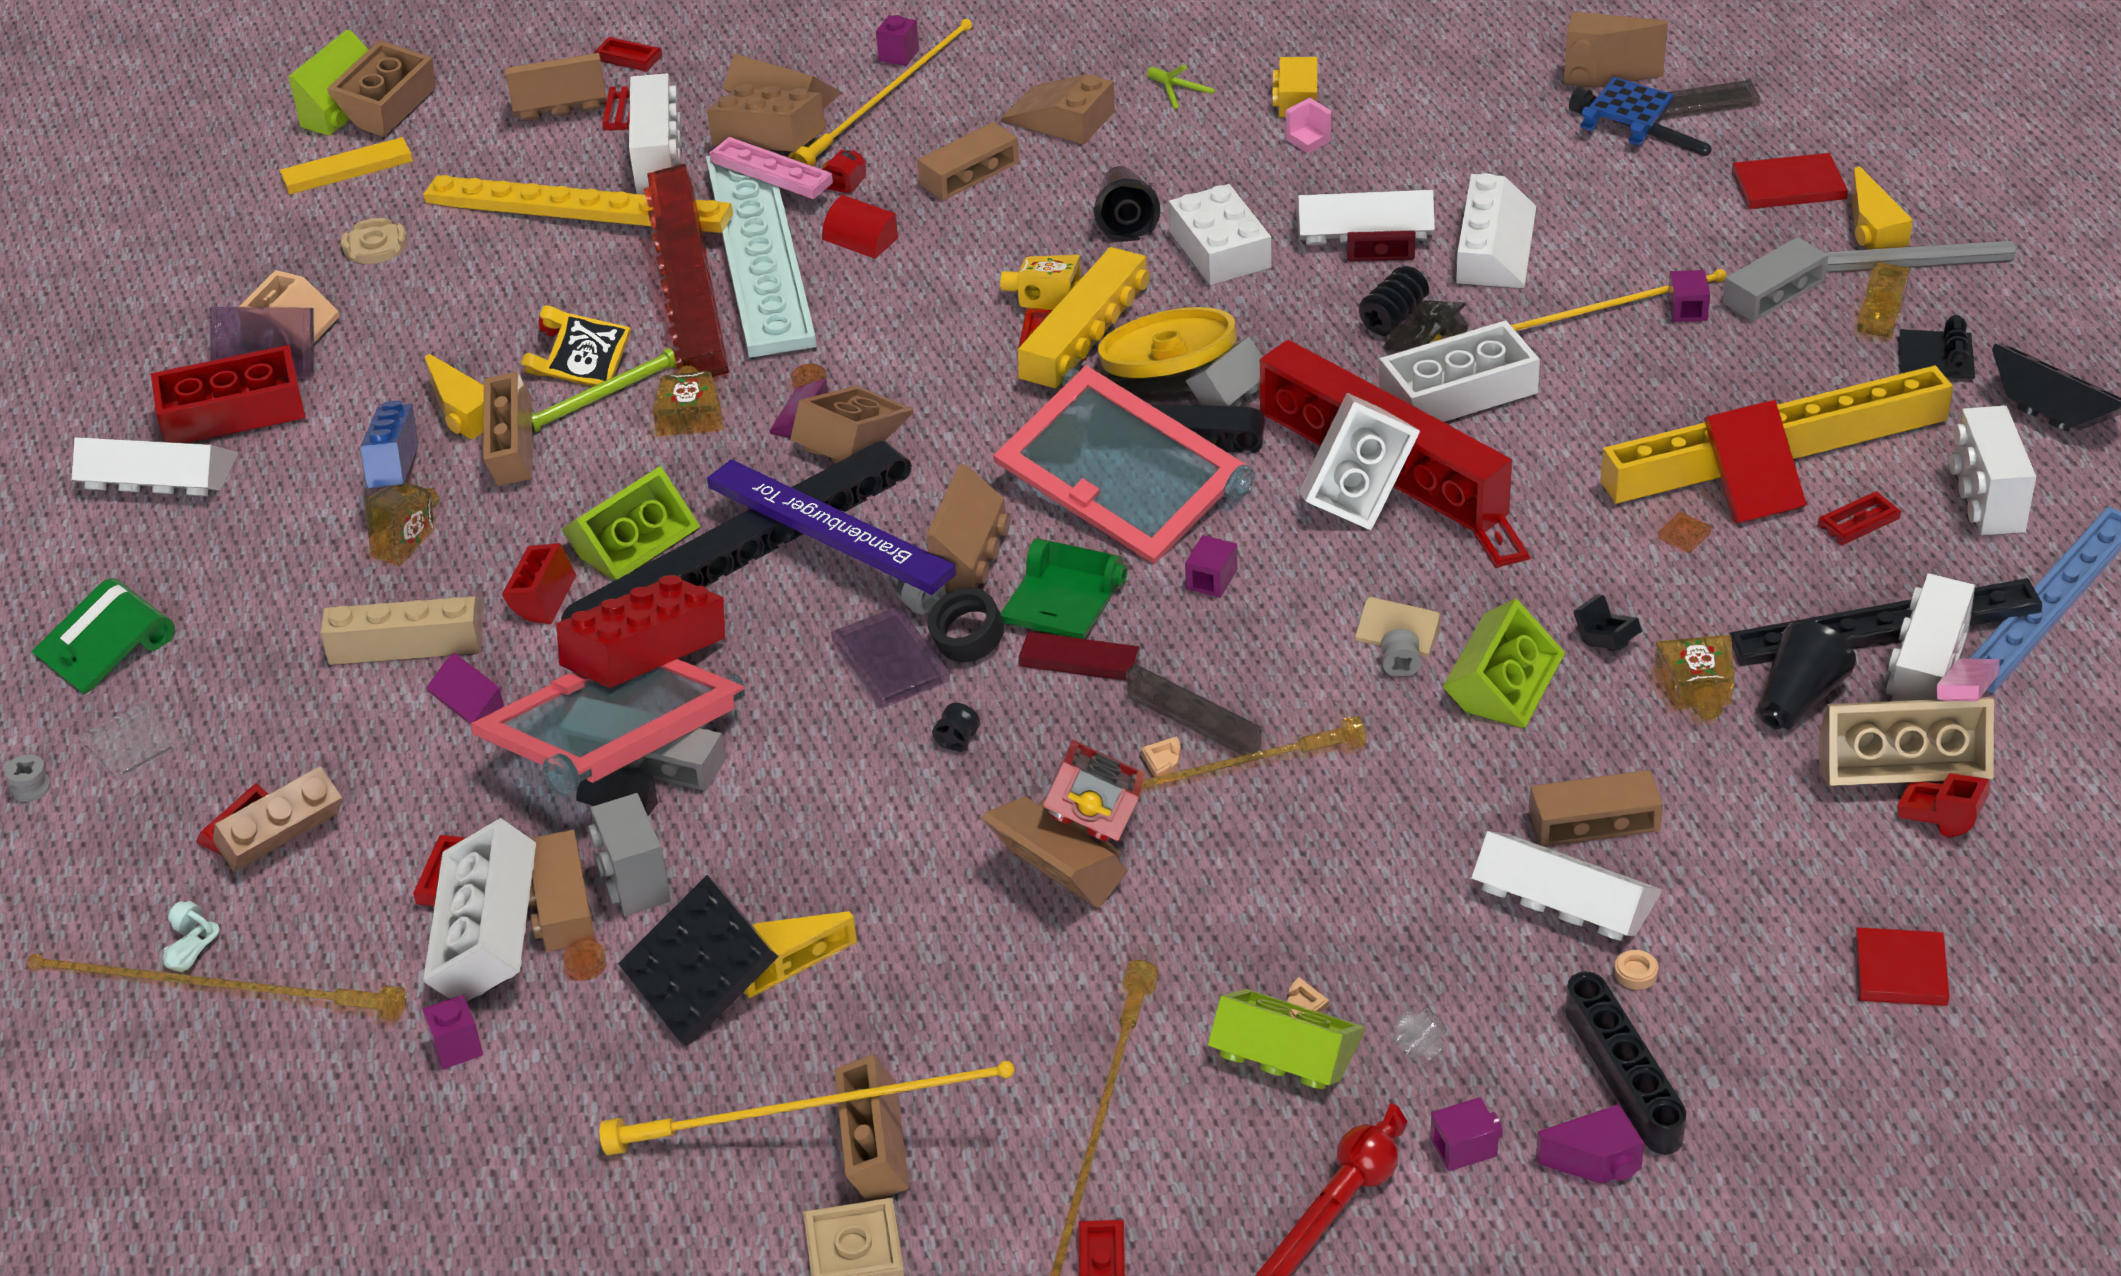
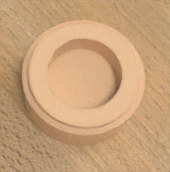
[1614,950,1658,990]

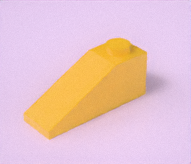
[1851,166,1913,250]
[424,354,484,440]
[744,911,857,998]

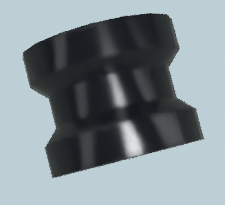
[932,703,980,752]

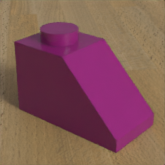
[1536,1104,1644,1184]

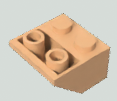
[237,270,340,355]

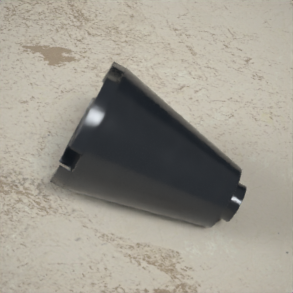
[1094,166,1160,242]
[1758,620,1857,729]

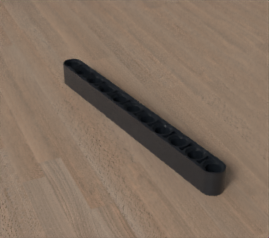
[561,441,912,621]

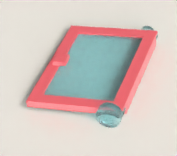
[993,365,1255,564]
[471,659,745,796]

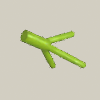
[1147,64,1215,109]

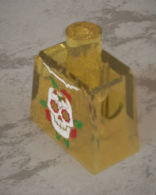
[653,366,724,436]
[365,482,439,566]
[1654,635,1735,720]

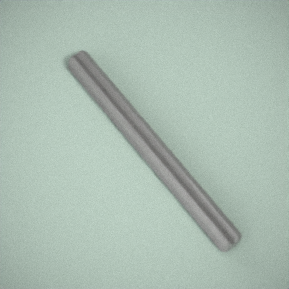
[1824,241,2016,272]

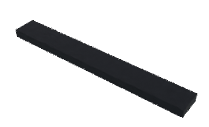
[1729,578,2043,666]

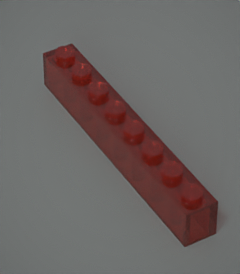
[644,163,730,382]

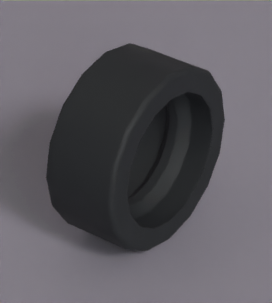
[927,587,1004,662]

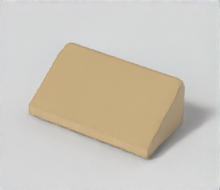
[1355,597,1441,657]

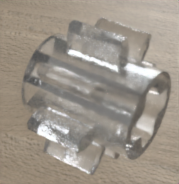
[1393,1007,1447,1062]

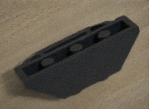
[1992,343,2121,432]

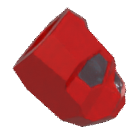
[821,150,866,193]

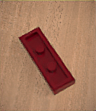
[1018,631,1140,681]

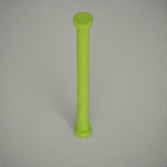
[532,348,678,434]

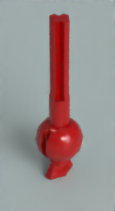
[1255,1103,1407,1276]

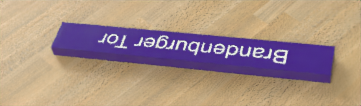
[707,459,956,595]

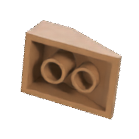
[1564,11,1668,87]
[1001,74,1115,144]
[790,385,914,464]

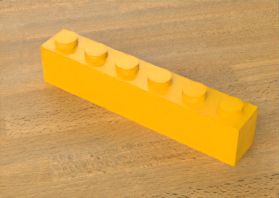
[1018,247,1150,389]

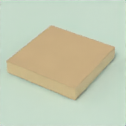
[803,1197,904,1276]

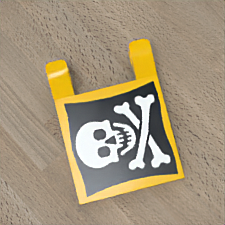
[521,305,632,386]

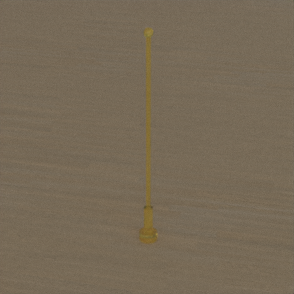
[1141,715,1366,789]
[27,953,407,1021]
[1050,960,1159,1276]

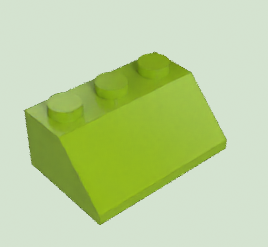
[288,29,369,136]
[561,466,701,581]
[1443,598,1565,728]
[1207,989,1366,1089]

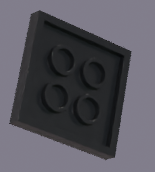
[618,875,779,1046]

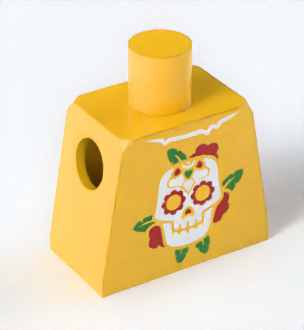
[1000,254,1081,310]

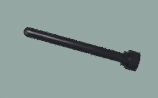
[1569,86,1712,156]

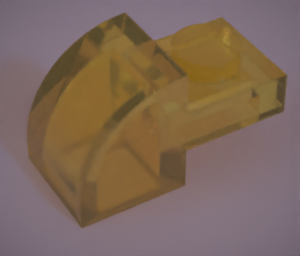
[1857,262,1910,338]

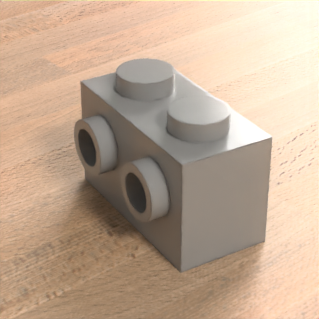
[1186,336,1263,407]

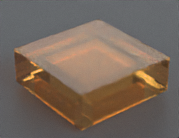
[1659,511,1712,553]

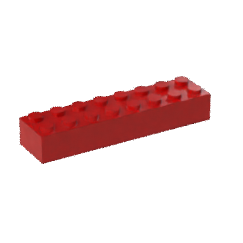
[1259,339,1512,532]

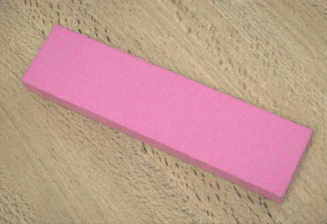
[709,137,833,199]
[1937,659,1999,701]

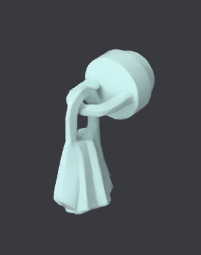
[162,901,220,972]

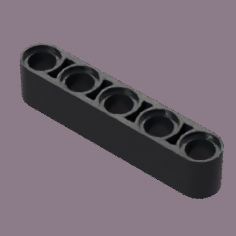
[1088,404,1265,453]
[1565,971,1687,1155]

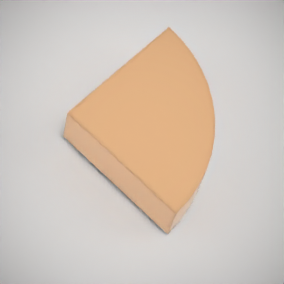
[1141,736,1180,781]
[1287,977,1329,1018]

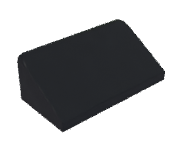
[576,767,658,816]

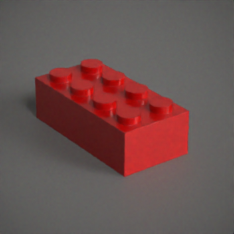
[150,345,306,443]
[556,575,725,688]

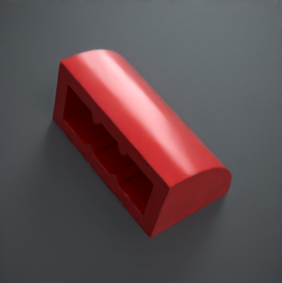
[822,195,898,259]
[502,543,577,624]

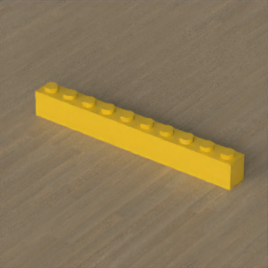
[1600,365,1953,504]

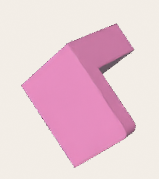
[1286,98,1332,154]

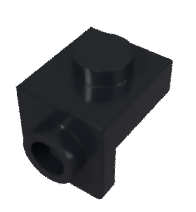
[1574,594,1642,651]

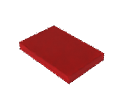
[1732,153,1848,209]
[1704,399,1807,524]

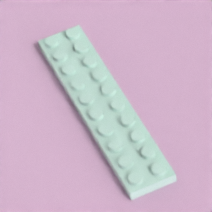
[706,150,817,358]

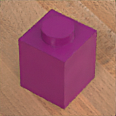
[876,15,919,66]
[1668,270,1710,322]
[1185,535,1238,598]
[422,995,483,1070]
[1430,1097,1503,1171]

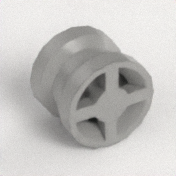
[1381,629,1421,676]
[5,754,51,802]

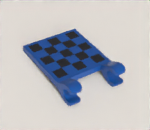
[1580,77,1674,146]

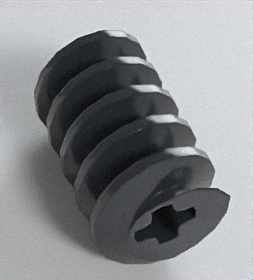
[1359,266,1429,336]

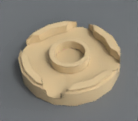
[341,218,408,264]

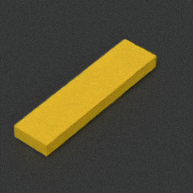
[280,137,413,195]

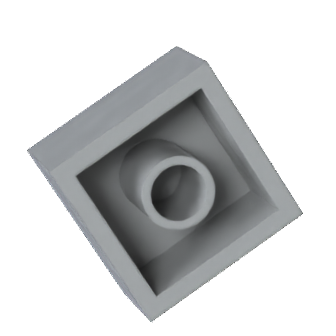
[587,793,671,916]

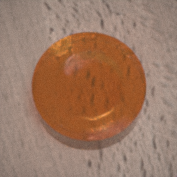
[792,363,827,389]
[563,940,607,980]

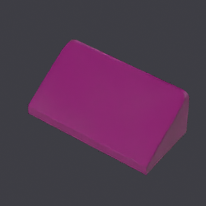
[769,379,828,438]
[426,653,504,724]

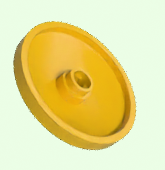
[1098,307,1238,378]

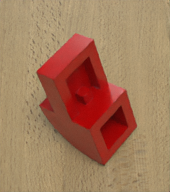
[1897,773,1990,837]

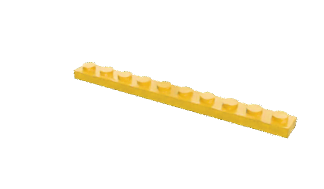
[423,175,734,233]

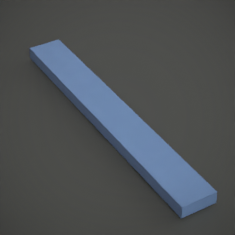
[1969,506,2121,694]

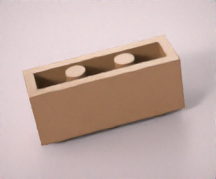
[917,122,1019,201]
[483,371,532,486]
[212,766,342,872]
[1529,770,1663,847]
[529,829,596,952]
[834,1054,909,1201]

